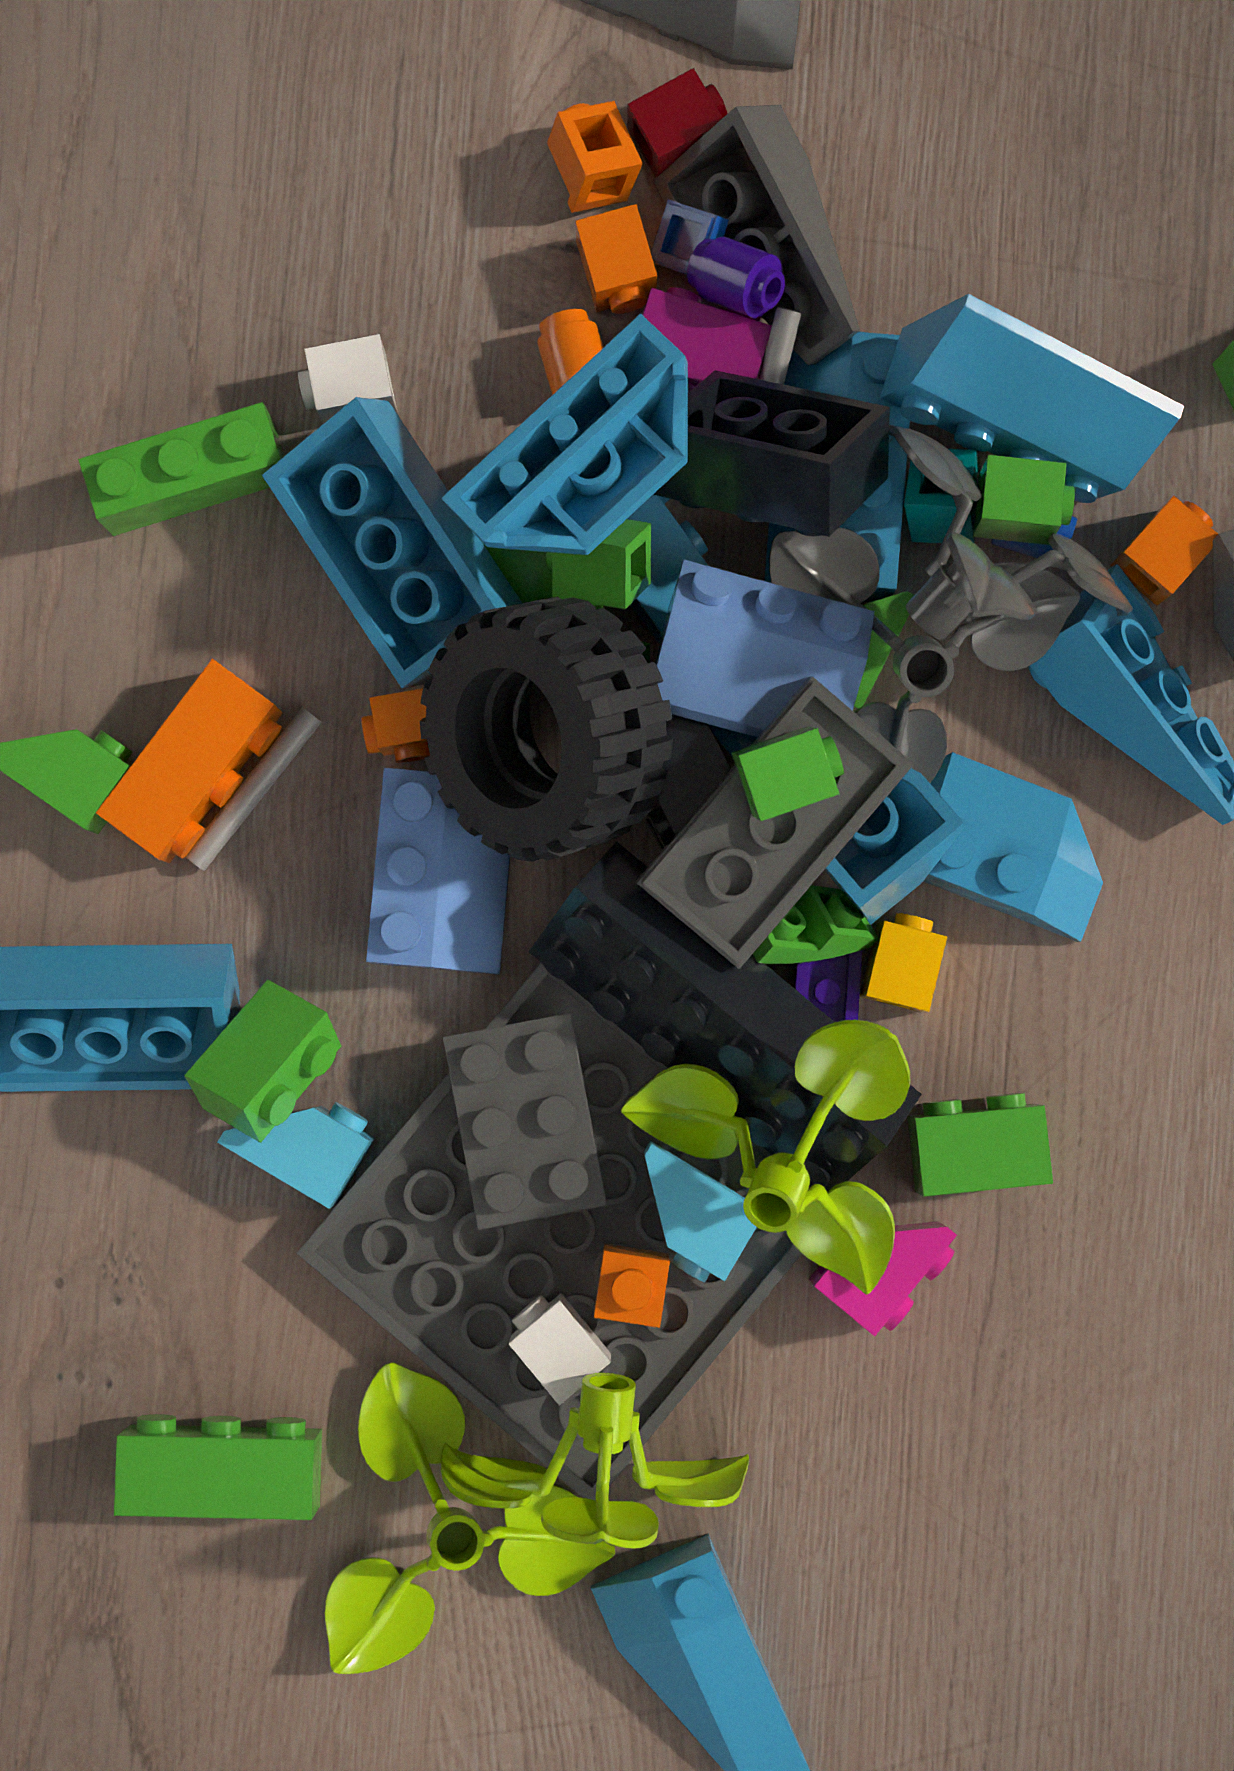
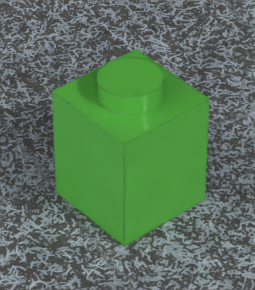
[973,455,1075,545]
[732,726,844,821]

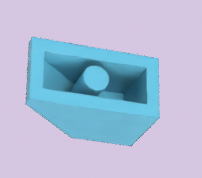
[217,1102,376,1209]
[644,1141,756,1283]

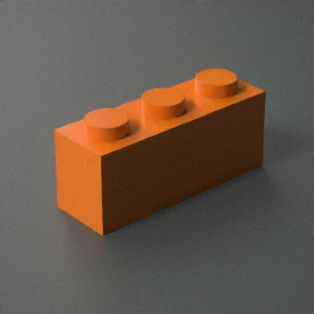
[96,658,283,863]

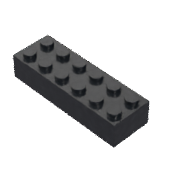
[528,841,922,1192]

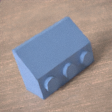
[655,559,875,737]
[366,768,510,975]

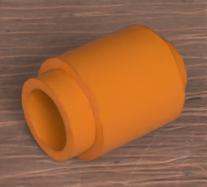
[537,309,604,395]

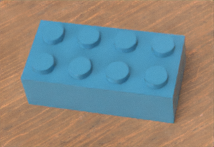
[262,397,522,688]

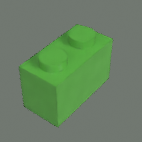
[184,979,341,1143]
[907,1093,1053,1197]

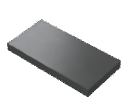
[636,676,914,969]

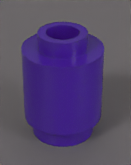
[687,237,785,318]

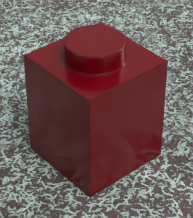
[627,68,728,178]

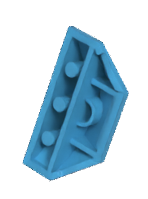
[442,313,688,555]
[923,752,1103,942]

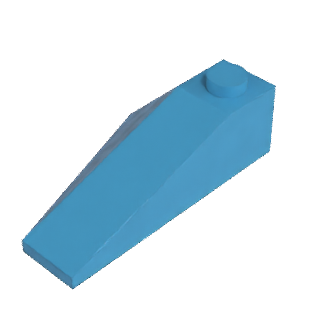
[1028,564,1234,825]
[591,1533,811,1771]

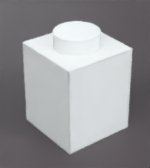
[298,334,397,424]
[509,1294,611,1406]

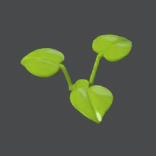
[621,1020,910,1295]
[325,1362,615,1674]
[441,1373,749,1549]

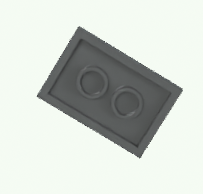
[443,1013,607,1230]

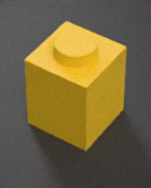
[860,913,947,1012]

